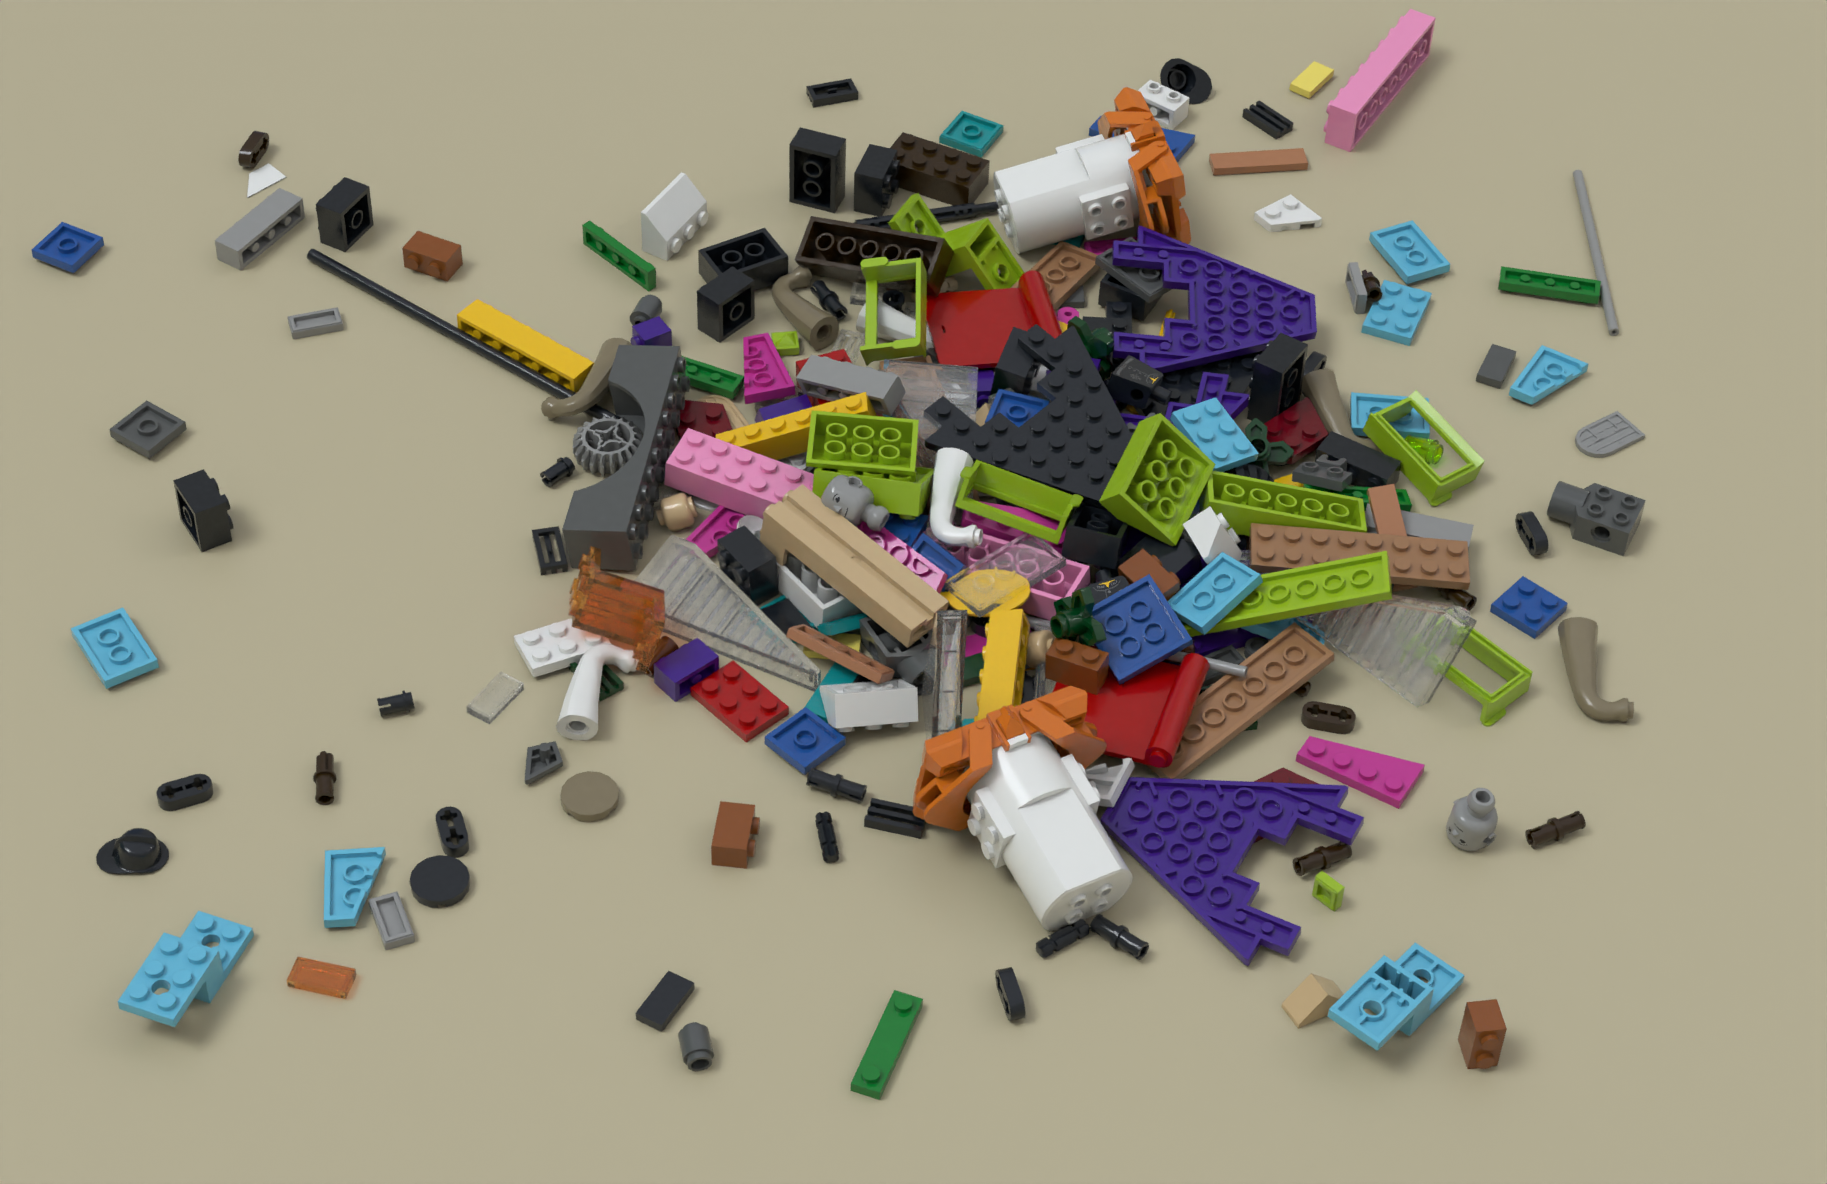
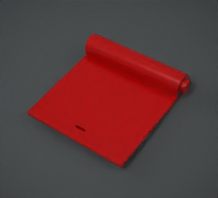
[926,270,1062,371]
[1052,645,1210,768]

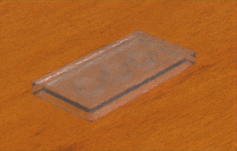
[945,533,1066,618]

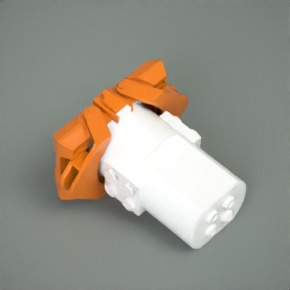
[993,87,1191,254]
[913,686,1133,931]

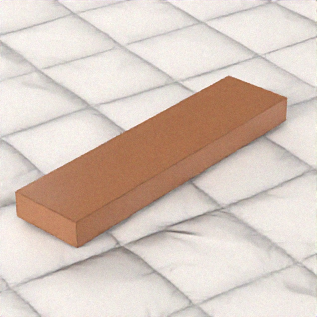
[1209,148,1308,175]
[1367,484,1418,592]
[786,624,895,684]

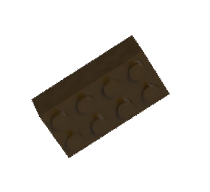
[890,132,990,205]

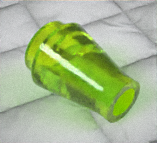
[1404,435,1444,465]

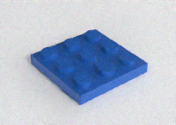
[1092,574,1193,685]

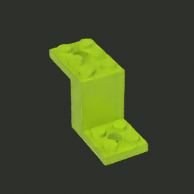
[888,193,1024,290]

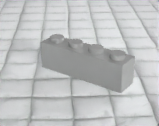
[215,188,305,270]
[796,354,906,416]
[1365,503,1474,550]

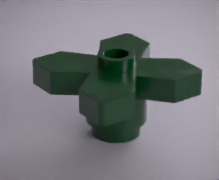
[1067,316,1114,381]
[1245,418,1294,474]
[1050,587,1106,646]

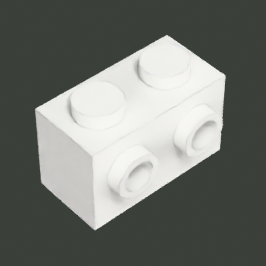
[1138,80,1190,130]

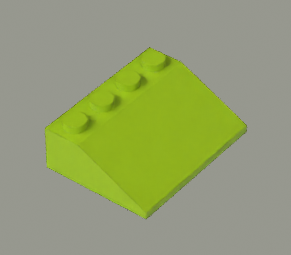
[806,410,919,476]
[1099,413,1215,547]
[812,466,934,519]

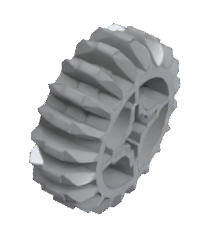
[573,415,642,477]

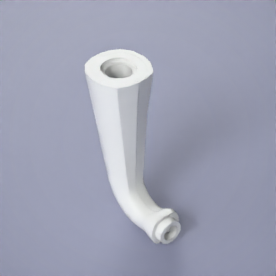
[856,299,945,349]
[930,448,983,549]
[556,643,640,740]

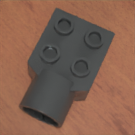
[1547,481,1646,556]
[859,616,945,696]

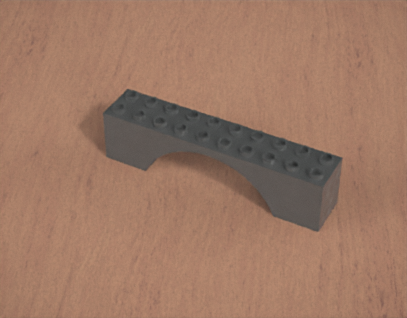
[562,345,690,570]

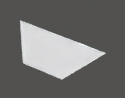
[247,163,286,198]

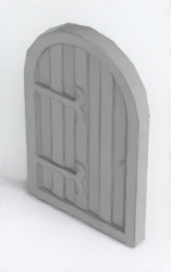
[1575,411,1645,458]

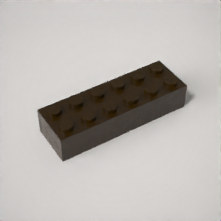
[795,216,954,297]

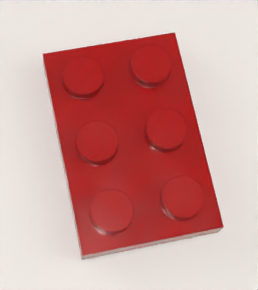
[690,660,789,742]

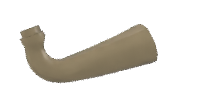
[772,266,839,350]
[541,338,632,419]
[1301,369,1384,454]
[1558,617,1634,722]

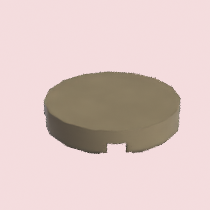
[560,771,619,822]

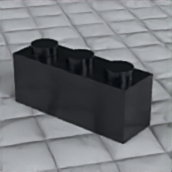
[1315,431,1402,487]

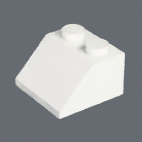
[1183,506,1242,565]

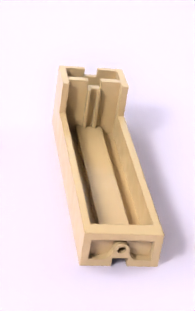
[760,484,949,648]

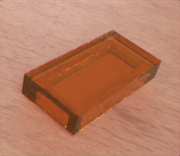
[287,957,357,999]

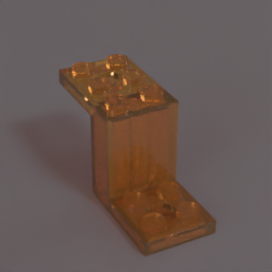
[568,546,665,673]

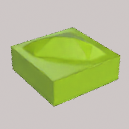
[771,331,799,356]
[1312,871,1345,912]

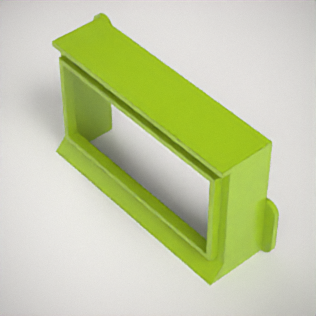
[860,257,927,366]
[1362,390,1485,506]
[955,460,1083,545]
[1400,610,1533,727]

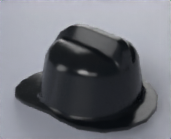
[1160,58,1212,104]
[96,828,169,874]

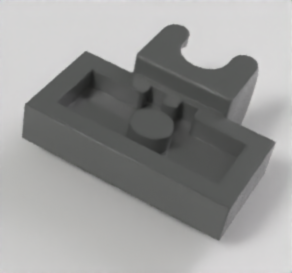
[1292,454,1352,492]

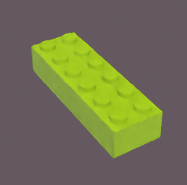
[1199,470,1367,536]

